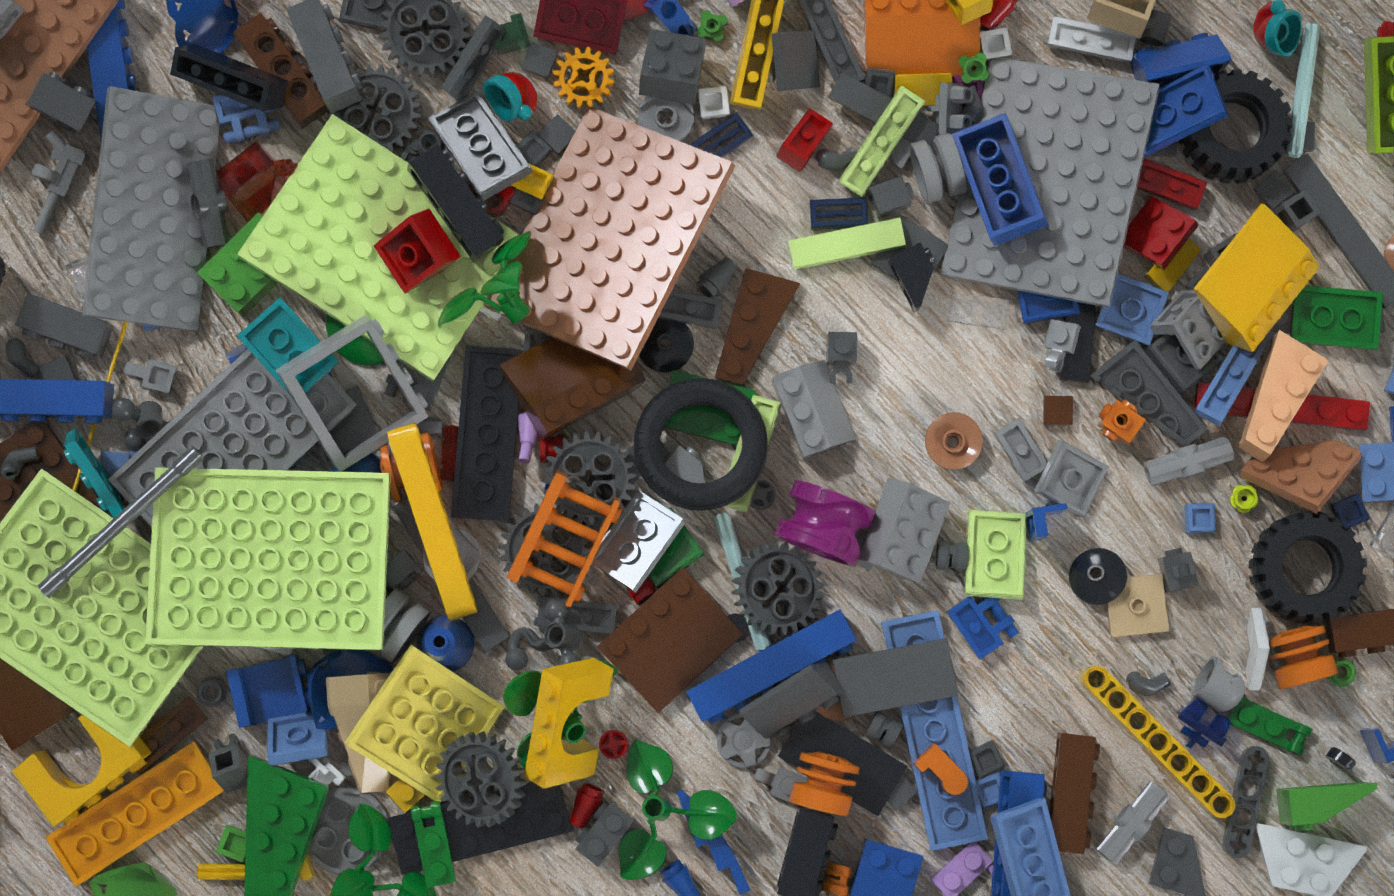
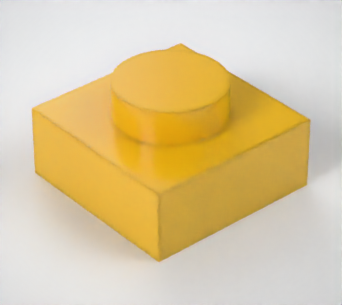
[386,779,425,813]

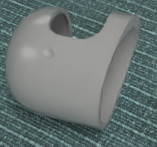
[1193,655,1245,712]

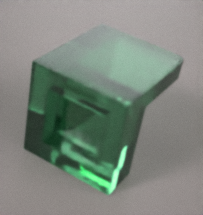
[495,13,530,56]

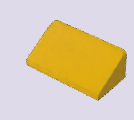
[894,73,952,107]
[1144,237,1201,292]

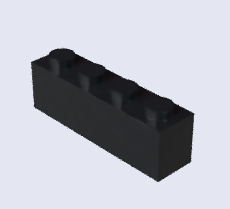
[170,44,288,111]
[407,144,504,263]

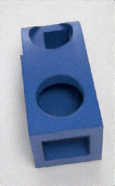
[642,0,697,36]

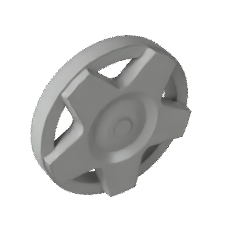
[717,713,771,768]

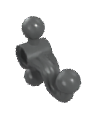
[505,599,582,671]

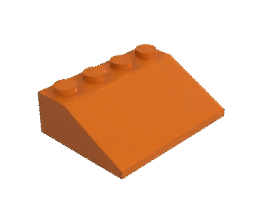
[863,0,980,78]

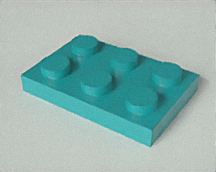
[237,297,340,395]
[63,427,124,518]

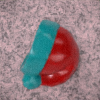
[1253,0,1302,57]
[483,72,537,122]

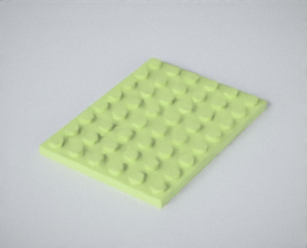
[237,114,519,382]
[145,468,391,651]
[0,469,204,748]

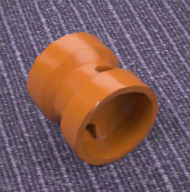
[821,861,855,896]

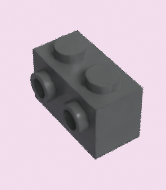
[575,801,635,867]

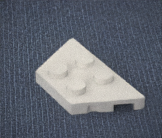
[1255,823,1367,896]

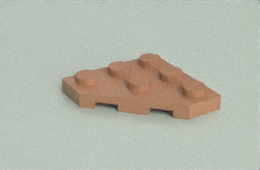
[1240,440,1362,514]

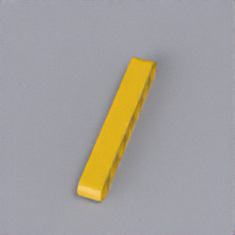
[387,423,478,621]
[1080,666,1235,818]

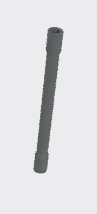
[37,445,204,599]

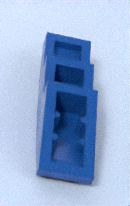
[677,790,750,895]

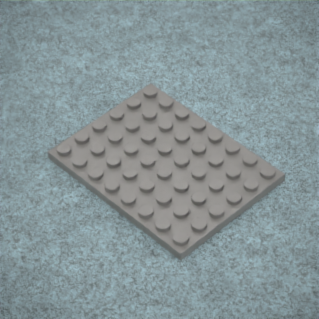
[940,58,1160,308]

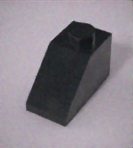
[888,242,935,313]

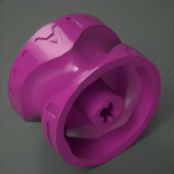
[774,480,876,567]

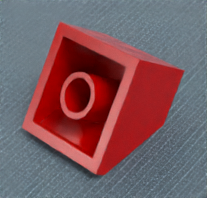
[373,209,461,294]

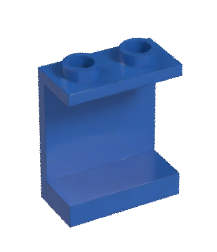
[226,654,311,728]

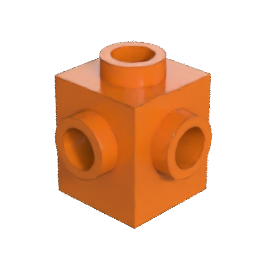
[1097,400,1146,445]

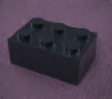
[775,806,838,896]

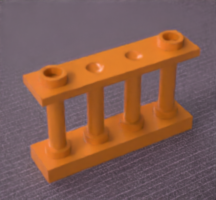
[507,469,623,608]

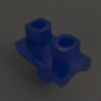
[1177,697,1231,749]

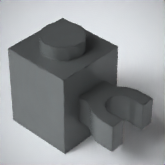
[826,331,857,384]
[1158,548,1198,593]
[208,733,248,793]

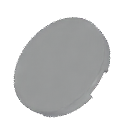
[308,786,390,874]

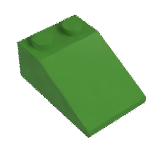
[1276,782,1378,831]

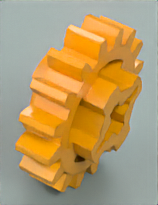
[553,47,615,110]

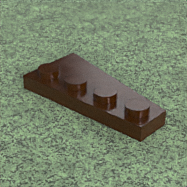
[715,268,800,386]

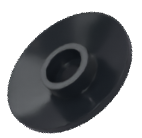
[639,318,694,373]
[1069,548,1127,605]

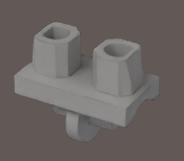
[927,83,973,135]

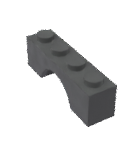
[1203,189,1321,267]

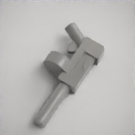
[31,130,86,235]

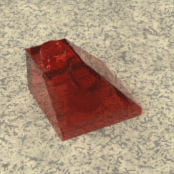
[216,141,278,222]

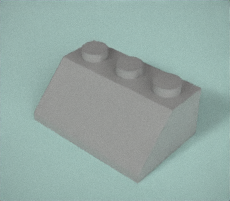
[771,360,856,460]

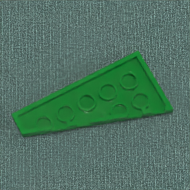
[244,755,330,896]

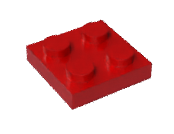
[1124,196,1199,270]

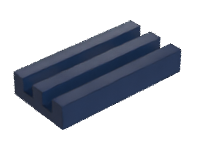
[690,112,753,158]
[810,197,868,230]

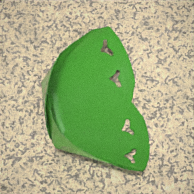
[89,862,178,896]

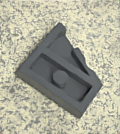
[1148,827,1205,896]

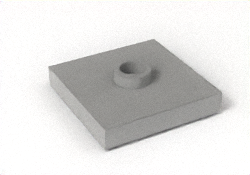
[1034,440,1109,518]

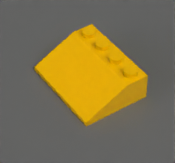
[1193,204,1319,352]

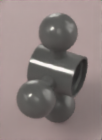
[112,398,171,451]

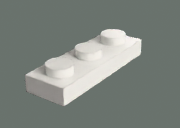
[1047,16,1136,64]

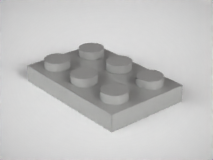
[591,490,686,593]

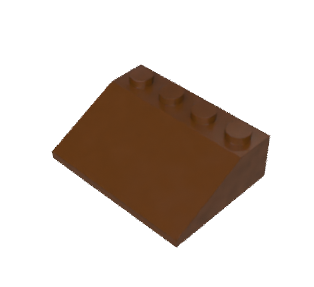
[499,337,646,440]
[597,567,744,714]
[0,659,75,751]

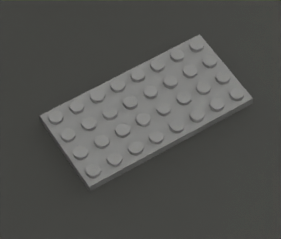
[82,86,220,332]
[108,349,358,527]

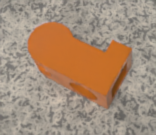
[912,743,968,795]

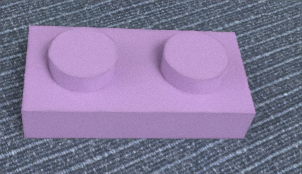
[930,842,993,896]

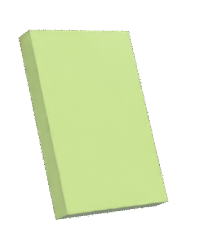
[964,510,1026,600]

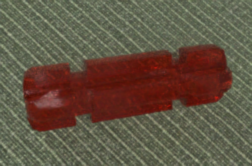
[264,159,298,177]
[440,425,459,482]

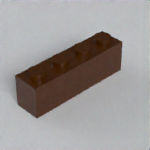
[1324,609,1394,658]
[1049,733,1100,854]

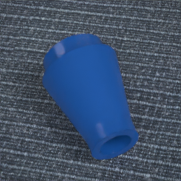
[661,859,701,896]

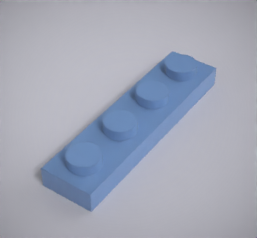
[1194,331,1274,427]

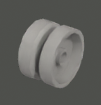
[909,132,967,205]
[380,588,430,664]

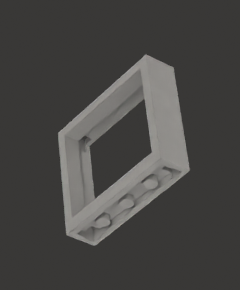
[275,315,429,472]

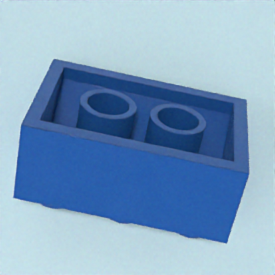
[1131,33,1232,87]

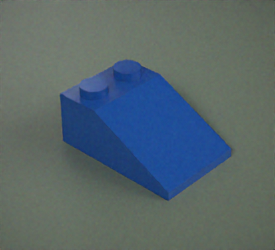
[848,838,924,896]

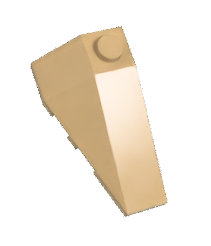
[326,673,391,793]

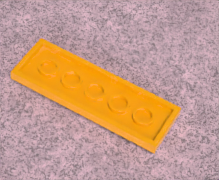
[45,741,225,887]

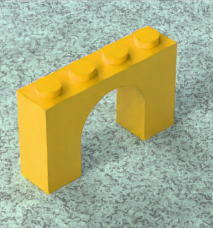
[524,657,614,789]
[12,715,152,827]

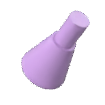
[518,412,539,464]

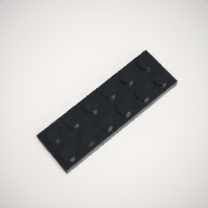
[451,345,524,522]
[388,781,572,875]

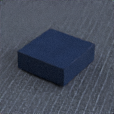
[1330,493,1370,529]

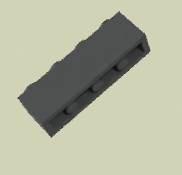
[286,0,363,114]

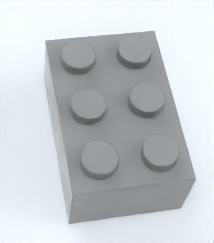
[858,478,950,584]

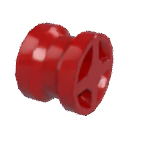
[540,434,564,463]
[599,730,628,759]

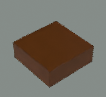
[1043,396,1073,426]

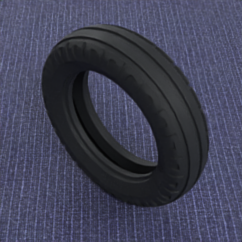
[634,378,768,511]

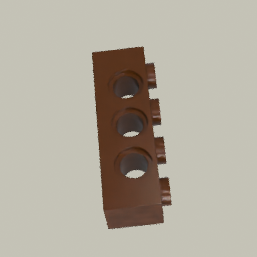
[233,13,329,129]

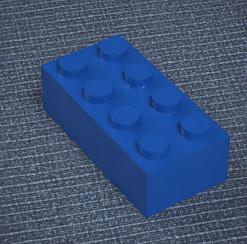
[952,113,1049,246]

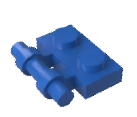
[946,596,1019,660]

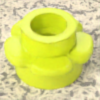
[1230,485,1259,513]

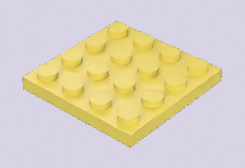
[344,644,505,802]

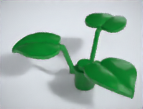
[438,231,532,328]
[503,659,619,769]
[619,740,737,880]
[330,803,436,896]

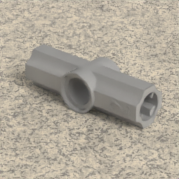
[1143,436,1234,486]
[1095,781,1170,865]

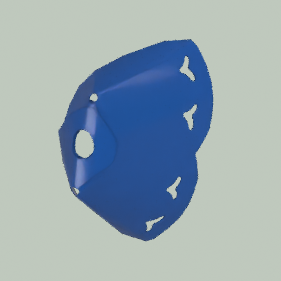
[166,0,239,54]
[307,650,394,730]

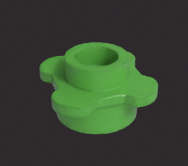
[696,10,728,42]
[958,52,989,84]

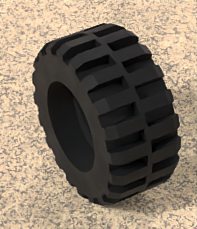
[1179,69,1293,184]
[1249,511,1367,623]

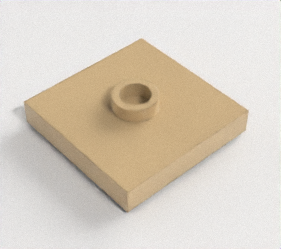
[1106,574,1169,638]

